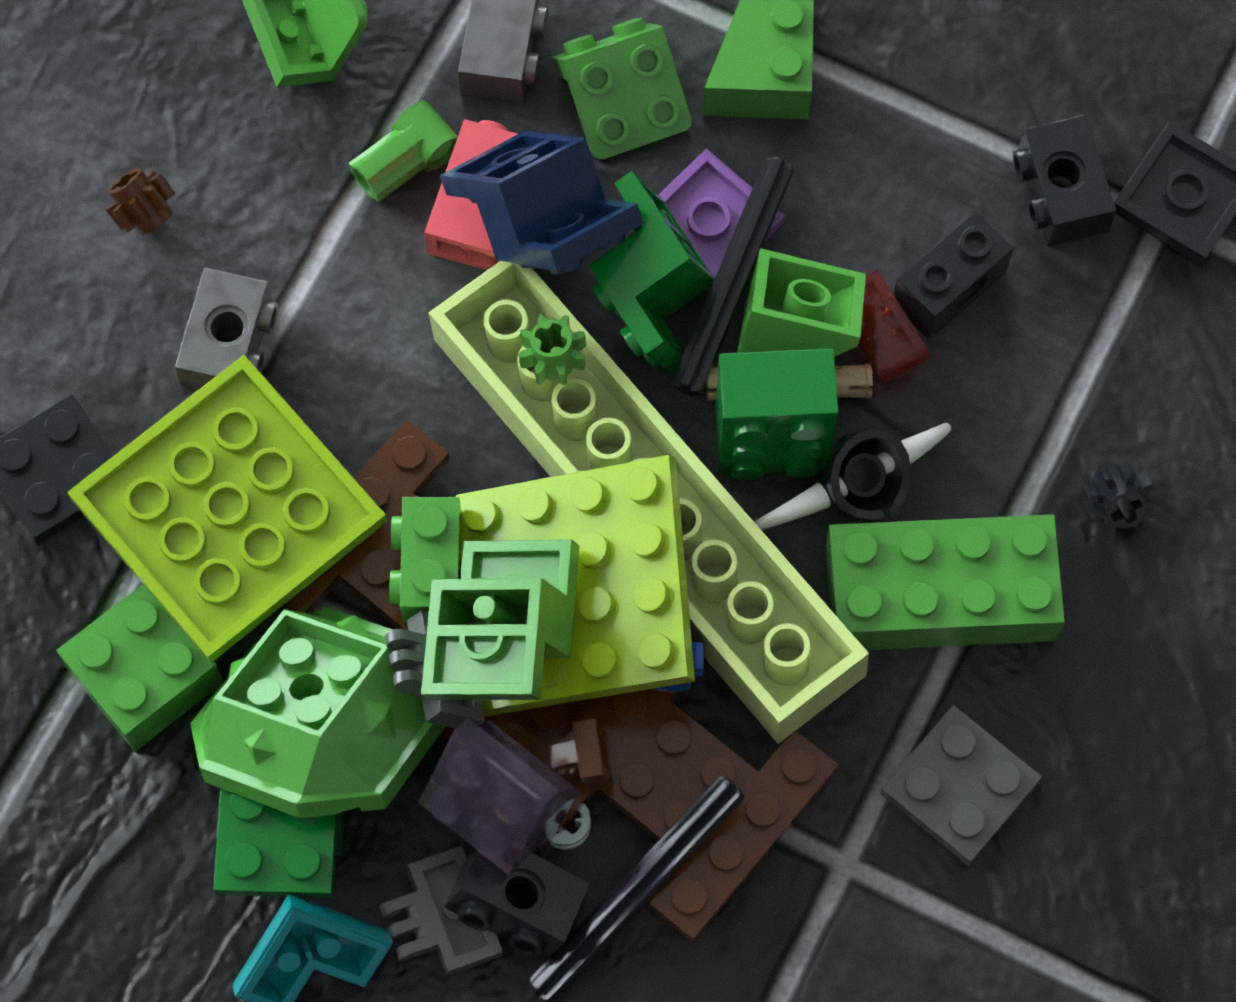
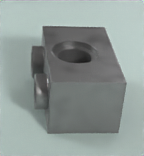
[175,268,278,390]

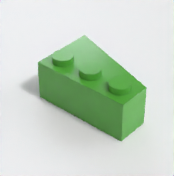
[703,0,814,120]

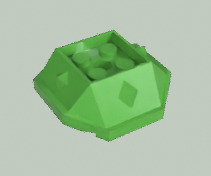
[190,607,446,818]

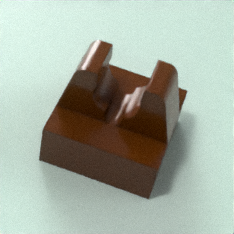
[549,718,614,791]

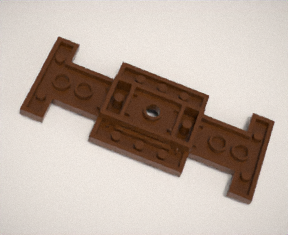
[283,419,839,943]

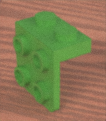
[242,0,368,87]
[552,18,692,159]

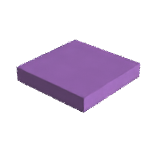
[659,148,785,293]

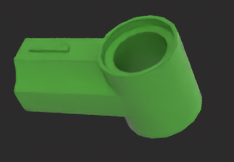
[349,100,458,203]

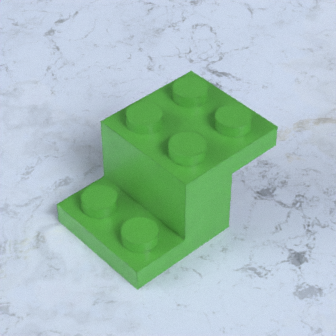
[421,539,580,700]

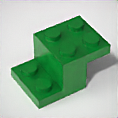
[588,171,715,374]
[213,788,345,898]

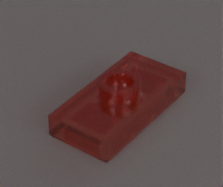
[858,270,931,385]

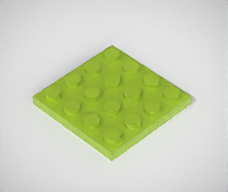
[67,355,387,663]
[456,455,695,717]

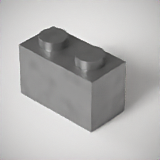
[458,0,548,104]

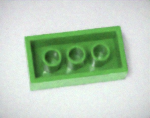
[825,514,1065,650]

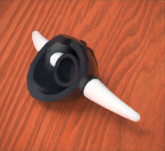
[755,423,951,530]

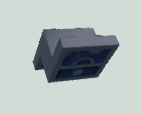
[440,131,644,274]

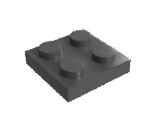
[880,705,1042,866]

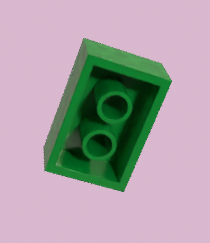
[715,349,838,480]

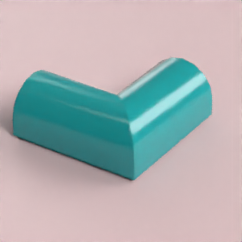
[233,894,393,1002]

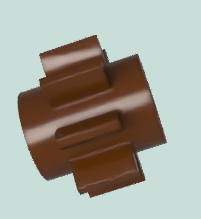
[106,168,176,235]

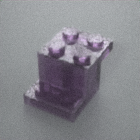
[418,718,579,875]

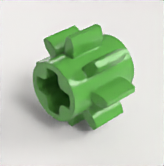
[518,314,587,386]

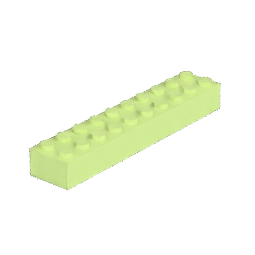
[428,261,869,744]

